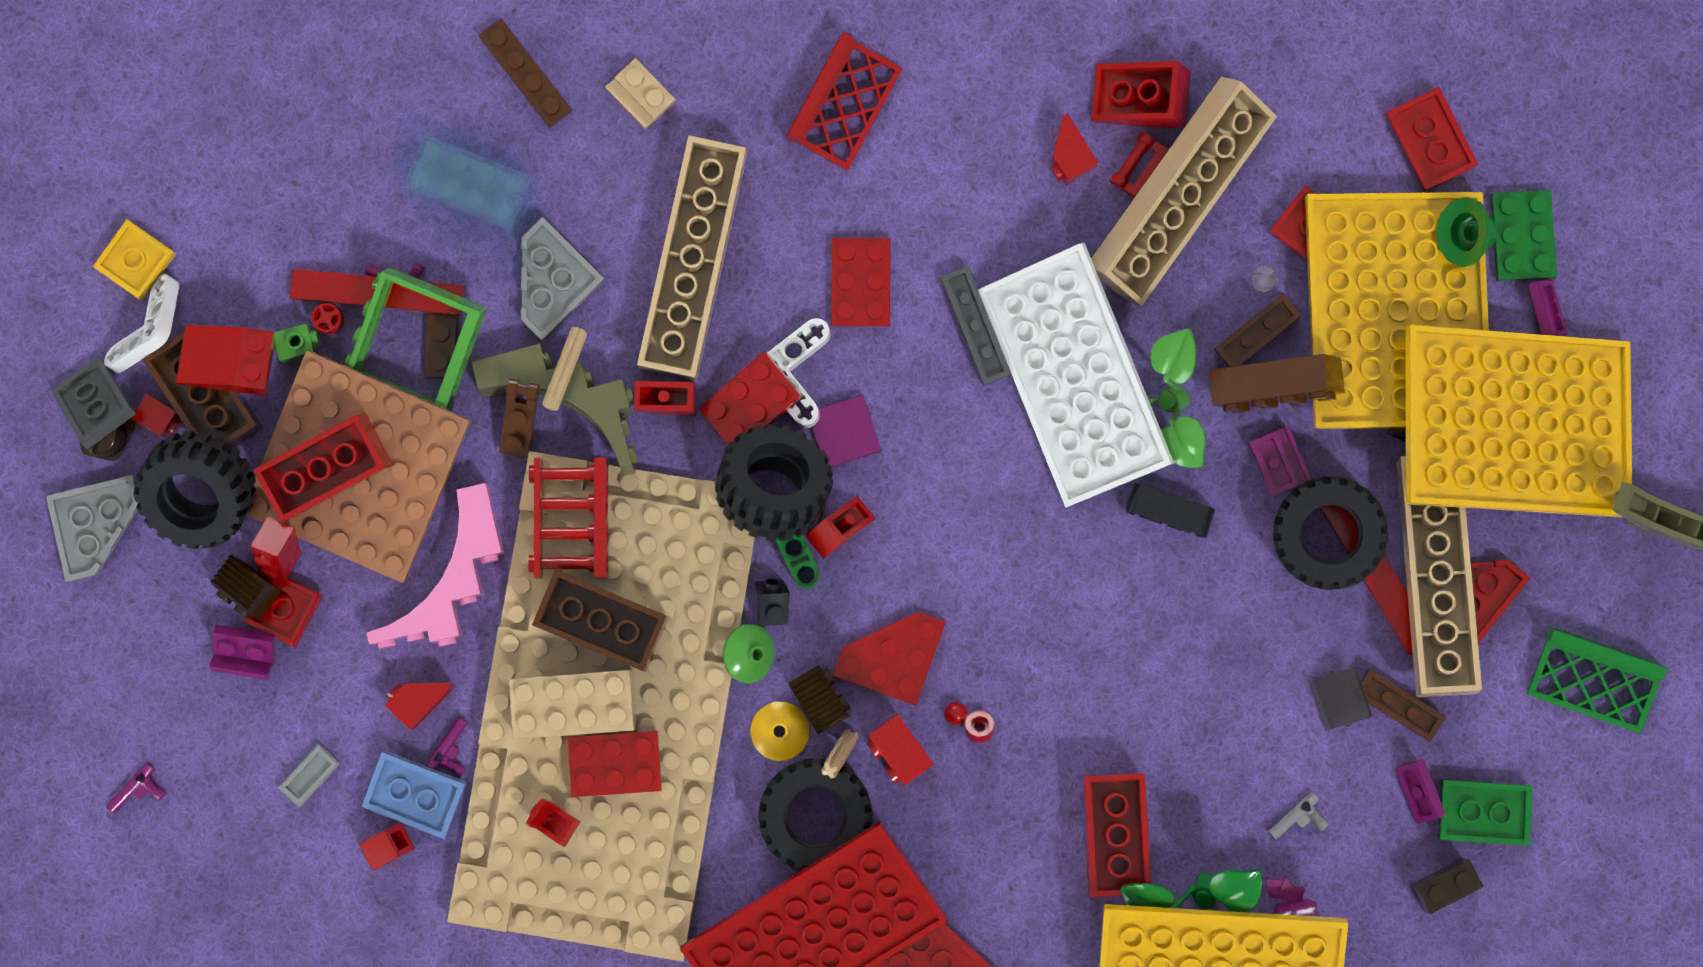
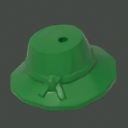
[1436,197,1497,267]

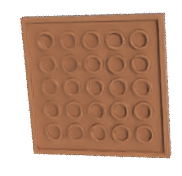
[247,350,471,583]

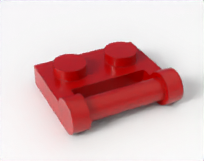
[1109,132,1169,198]

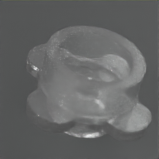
[1248,267,1280,292]

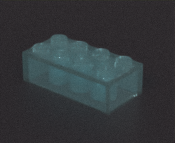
[402,133,537,237]

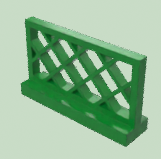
[1527,626,1668,734]

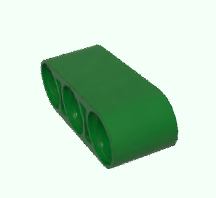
[775,534,820,589]

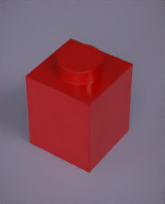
[131,393,182,439]
[359,823,415,871]

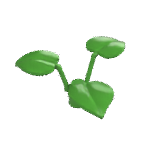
[1148,329,1206,468]

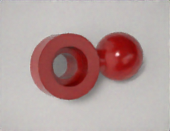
[944,702,995,743]

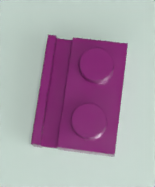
[1248,425,1312,497]

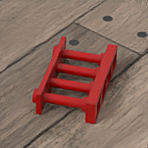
[528,458,608,579]

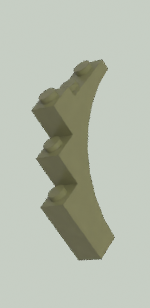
[471,343,638,476]
[1613,482,1703,551]

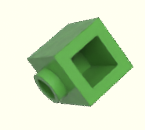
[274,324,321,364]

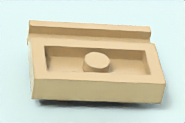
[605,58,676,130]

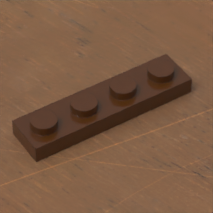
[478,18,572,128]

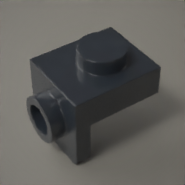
[755,578,790,626]

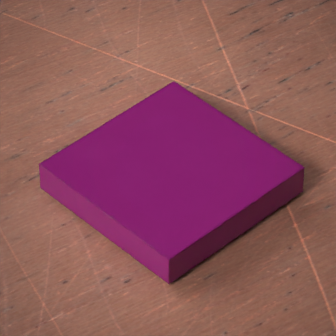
[807,395,881,467]

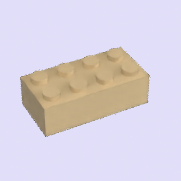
[509,670,636,740]

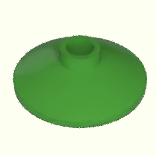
[723,624,775,683]

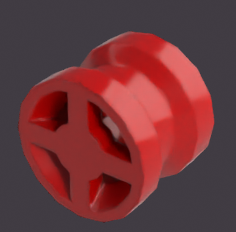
[311,303,344,335]

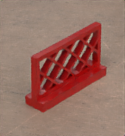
[785,32,903,171]

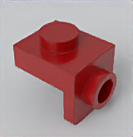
[526,798,581,847]

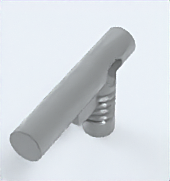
[1268,791,1329,840]

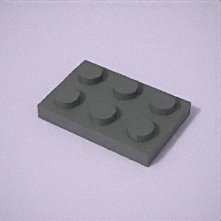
[51,356,136,450]

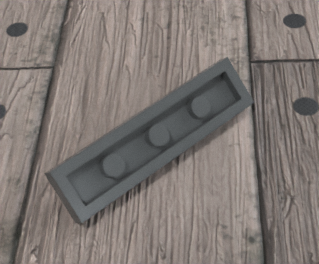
[940,266,1011,386]

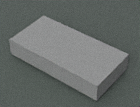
[278,744,341,808]

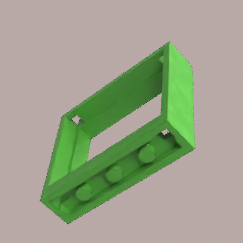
[344,267,488,410]

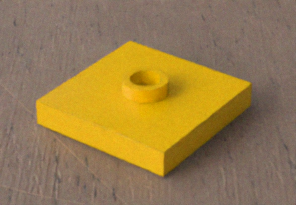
[92,219,176,301]

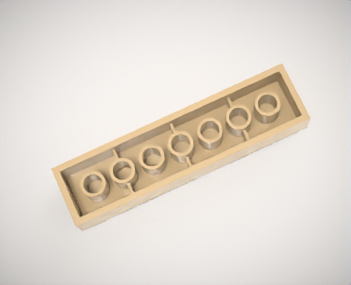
[1091,76,1277,306]
[637,135,748,381]
[1396,456,1482,697]

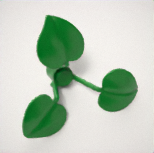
[1121,869,1262,912]

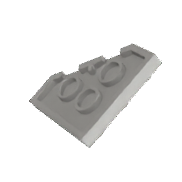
[521,217,605,342]
[46,475,139,582]

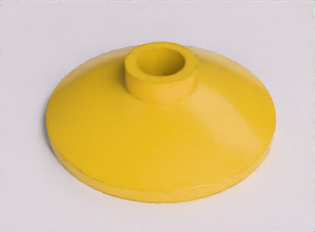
[750,702,810,761]

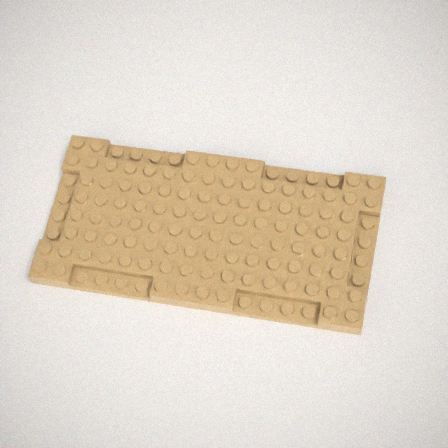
[447,451,762,962]

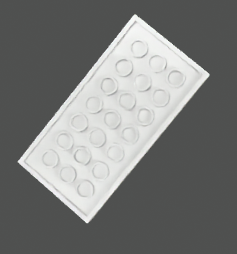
[978,243,1174,508]

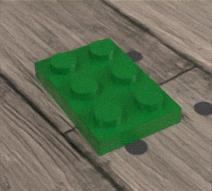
[1491,190,1557,281]
[1438,780,1533,846]

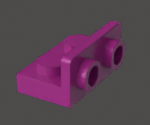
[209,625,275,679]

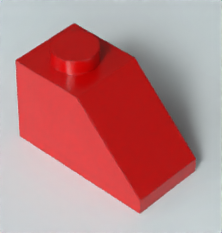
[1050,113,1098,186]
[634,381,697,416]
[805,496,876,559]
[385,683,455,730]

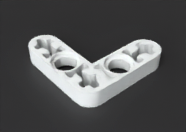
[104,274,179,373]
[767,318,831,428]

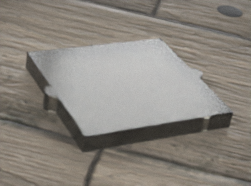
[1309,667,1372,731]

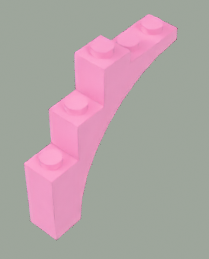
[367,483,504,649]

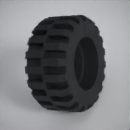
[715,424,833,541]
[133,431,256,549]
[1273,476,1389,590]
[758,758,872,871]

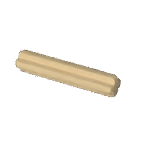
[542,327,587,411]
[821,729,858,778]

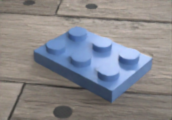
[361,750,467,839]

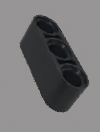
[1125,483,1215,538]

